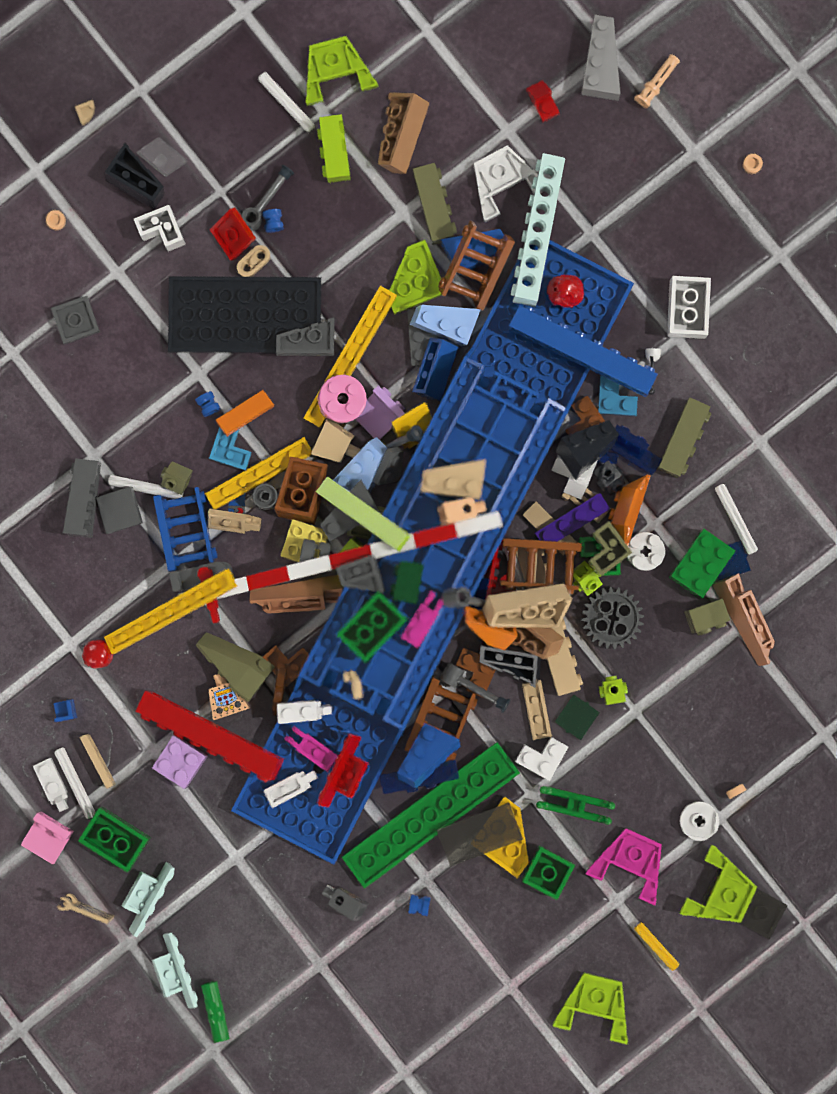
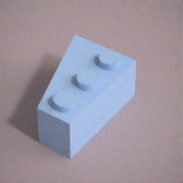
[410,305,481,346]
[333,437,388,493]

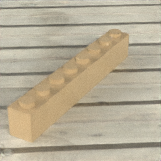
[516,548,583,696]

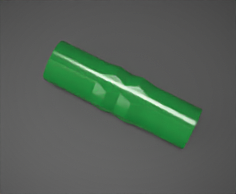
[201,981,230,1043]

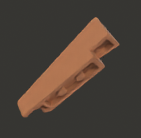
[712,573,775,666]
[250,575,344,614]

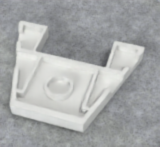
[474,145,544,222]

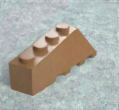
[378,93,429,174]
[511,627,565,659]

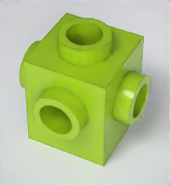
[573,561,603,596]
[599,676,628,705]

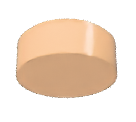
[743,154,763,174]
[46,210,66,230]
[726,784,746,799]

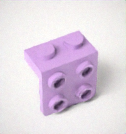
[356,386,405,440]

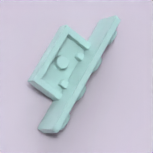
[122,862,174,937]
[152,933,198,1008]

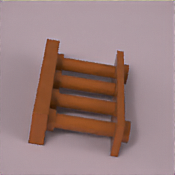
[438,220,515,311]
[500,538,581,594]
[404,678,478,767]

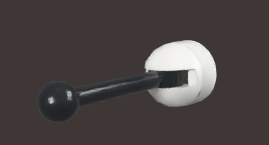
[645,348,661,395]

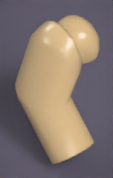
[343,670,363,699]

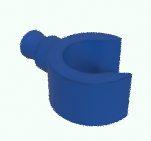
[324,727,351,745]

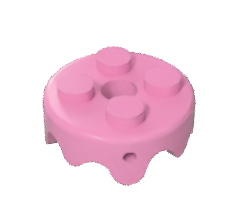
[318,375,367,423]

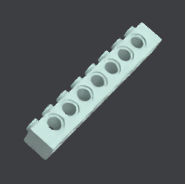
[511,153,565,307]

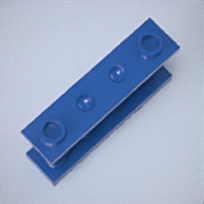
[153,487,218,573]

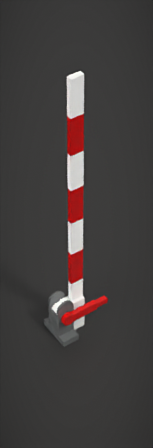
[169,512,502,623]

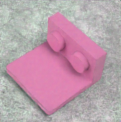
[21,811,74,864]

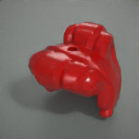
[547,275,584,308]

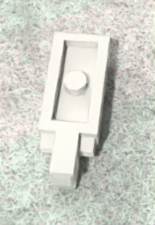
[277,700,332,724]
[33,758,68,812]
[263,771,318,808]

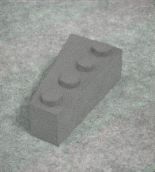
[581,15,620,101]

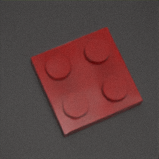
[210,207,256,261]

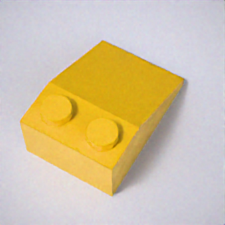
[391,403,432,449]

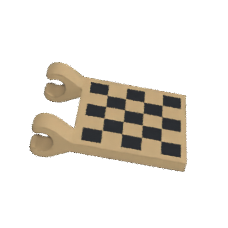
[57,893,114,924]

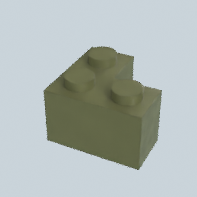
[588,522,633,577]
[684,599,730,636]

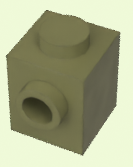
[160,461,193,495]

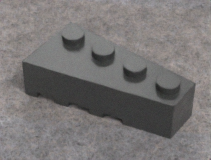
[63,458,101,538]

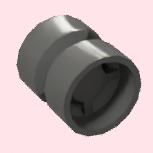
[253,484,279,511]
[299,539,331,563]

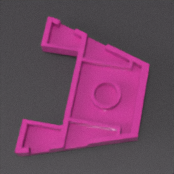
[585,828,662,905]

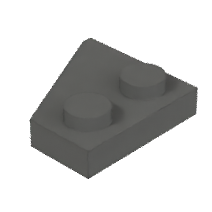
[373,447,404,485]
[336,555,386,593]

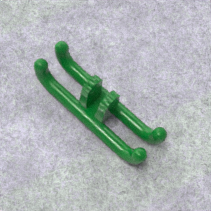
[536,786,615,825]

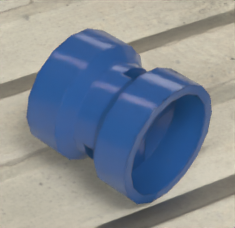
[262,209,284,233]
[195,391,221,417]
[408,894,430,916]

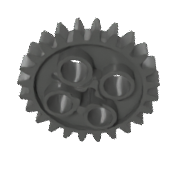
[581,587,644,649]

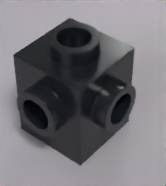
[593,460,625,495]

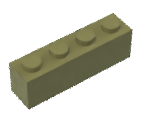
[413,163,457,245]
[657,397,711,478]

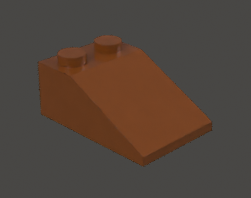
[275,457,328,525]

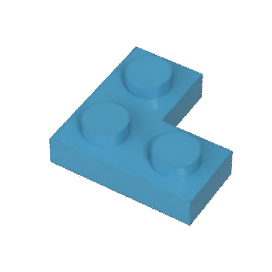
[598,376,638,416]
[209,427,252,470]

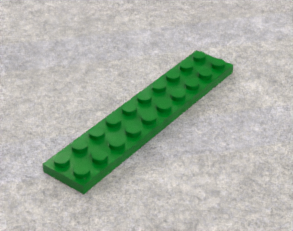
[342,742,520,889]

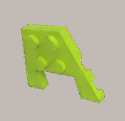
[306,36,378,106]
[679,844,757,923]
[553,972,628,1044]

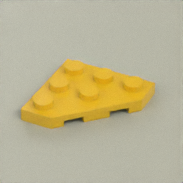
[470,796,529,878]

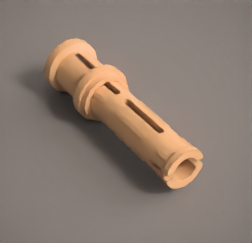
[635,54,680,108]

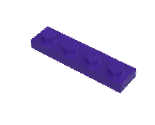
[534,493,610,542]

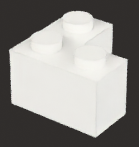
[134,205,186,251]
[552,455,598,499]
[515,737,568,781]

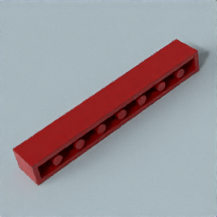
[135,690,284,782]

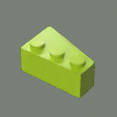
[317,114,350,183]

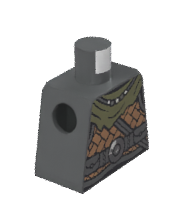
[322,885,369,921]

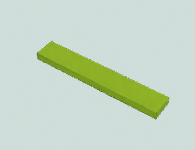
[316,476,411,552]

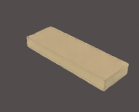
[522,502,576,555]
[522,680,552,740]
[80,734,116,789]

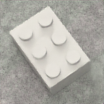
[667,276,711,339]

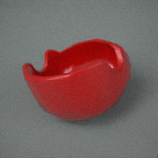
[82,640,113,669]

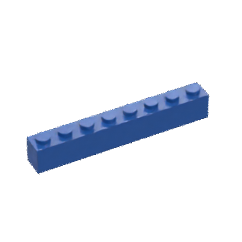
[508,305,658,397]

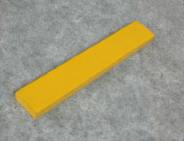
[205,437,313,510]

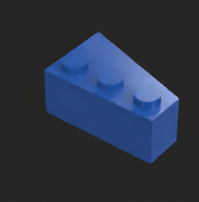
[441,229,504,277]
[397,723,461,788]

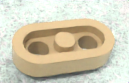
[237,245,271,277]

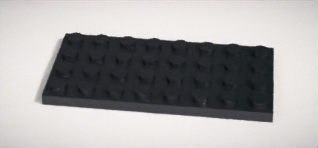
[168,276,322,354]

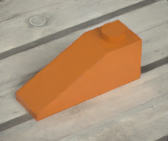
[463,606,517,650]

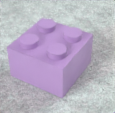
[152,735,208,789]

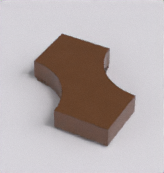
[272,667,286,716]

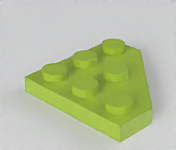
[389,240,442,315]

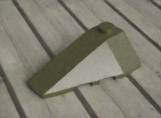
[196,632,275,702]

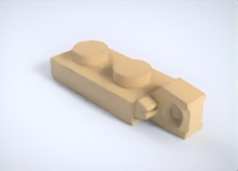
[207,509,262,534]

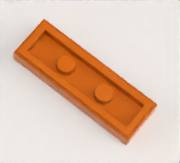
[216,390,274,437]

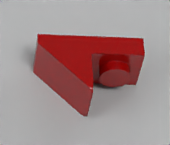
[526,80,560,123]

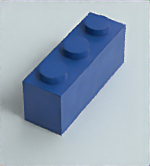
[412,338,458,401]

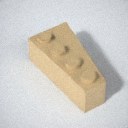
[482,584,572,628]

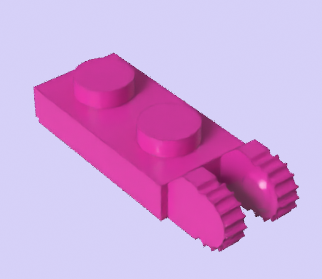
[401,591,444,648]
[285,726,338,772]

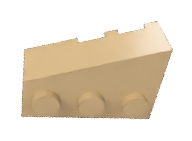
[421,460,486,501]

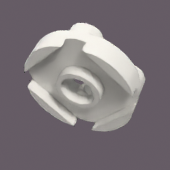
[627,532,665,571]
[680,801,719,841]

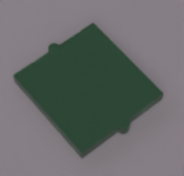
[555,695,600,740]

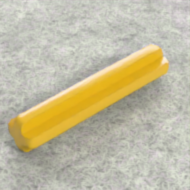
[634,922,679,971]

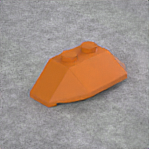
[608,475,651,546]

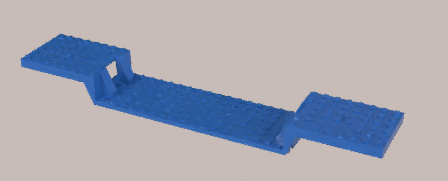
[231,240,634,864]

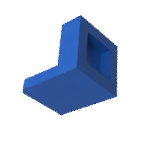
[54,699,77,722]

